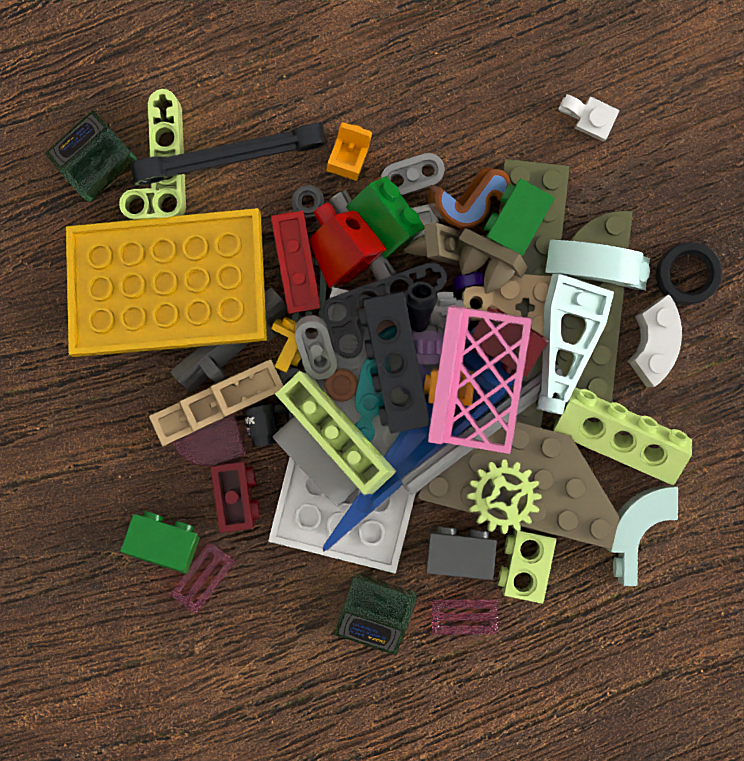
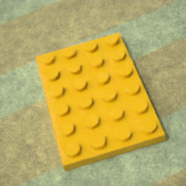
[66,208,267,357]

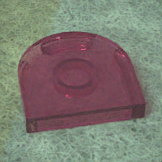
[174,414,247,466]

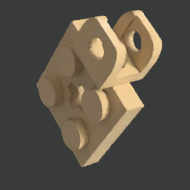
[461,274,552,335]

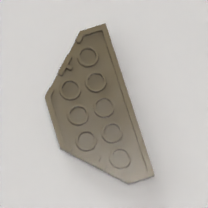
[417,422,619,549]

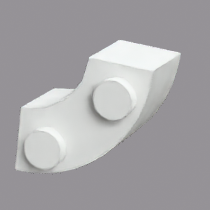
[628,295,682,387]

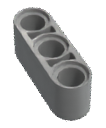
[272,416,358,506]

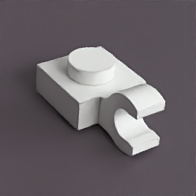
[558,94,620,142]

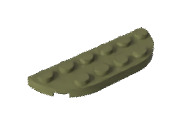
[555,211,633,403]

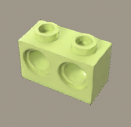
[497,529,556,604]

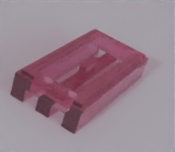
[170,541,236,614]
[432,600,498,634]

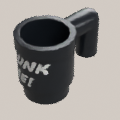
[242,401,294,447]

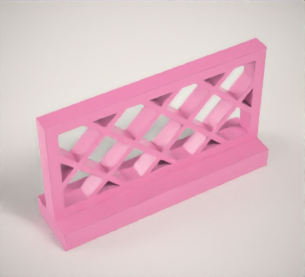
[428,305,532,454]

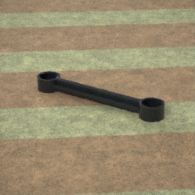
[130,123,327,186]

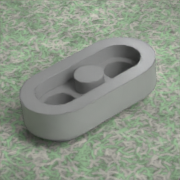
[381,153,445,197]
[295,315,337,380]

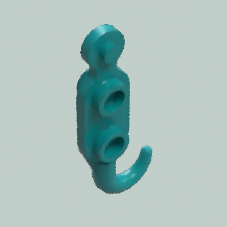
[355,326,395,441]

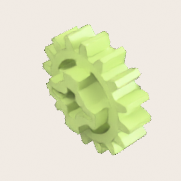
[467,460,542,534]

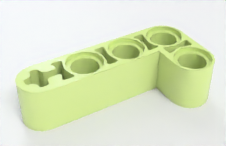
[119,89,186,220]

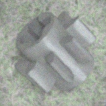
[428,292,464,334]

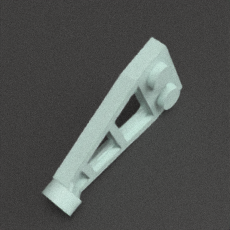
[536,274,614,415]

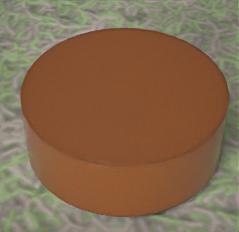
[325,369,358,402]

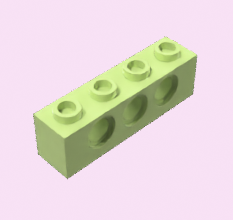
[275,371,397,495]
[553,388,692,486]

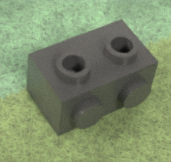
[425,526,497,580]

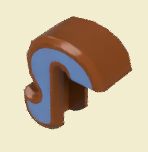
[427,168,511,229]

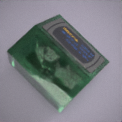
[45,110,138,202]
[334,572,417,655]

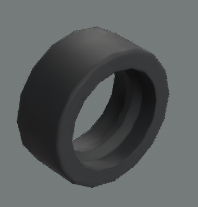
[655,242,722,305]

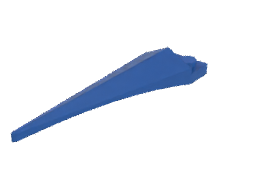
[323,328,515,551]

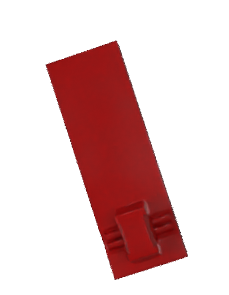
[271,210,321,314]

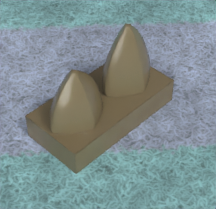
[404,222,463,267]
[458,228,528,294]

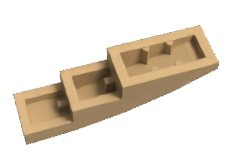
[149,359,283,447]

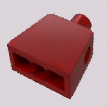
[309,203,386,288]

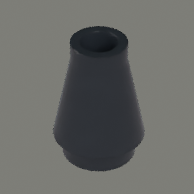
[404,282,438,332]

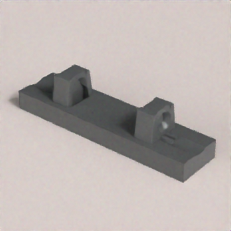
[170,287,288,393]

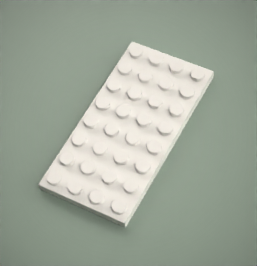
[268,287,440,573]

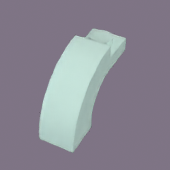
[545,240,650,290]
[606,485,678,586]

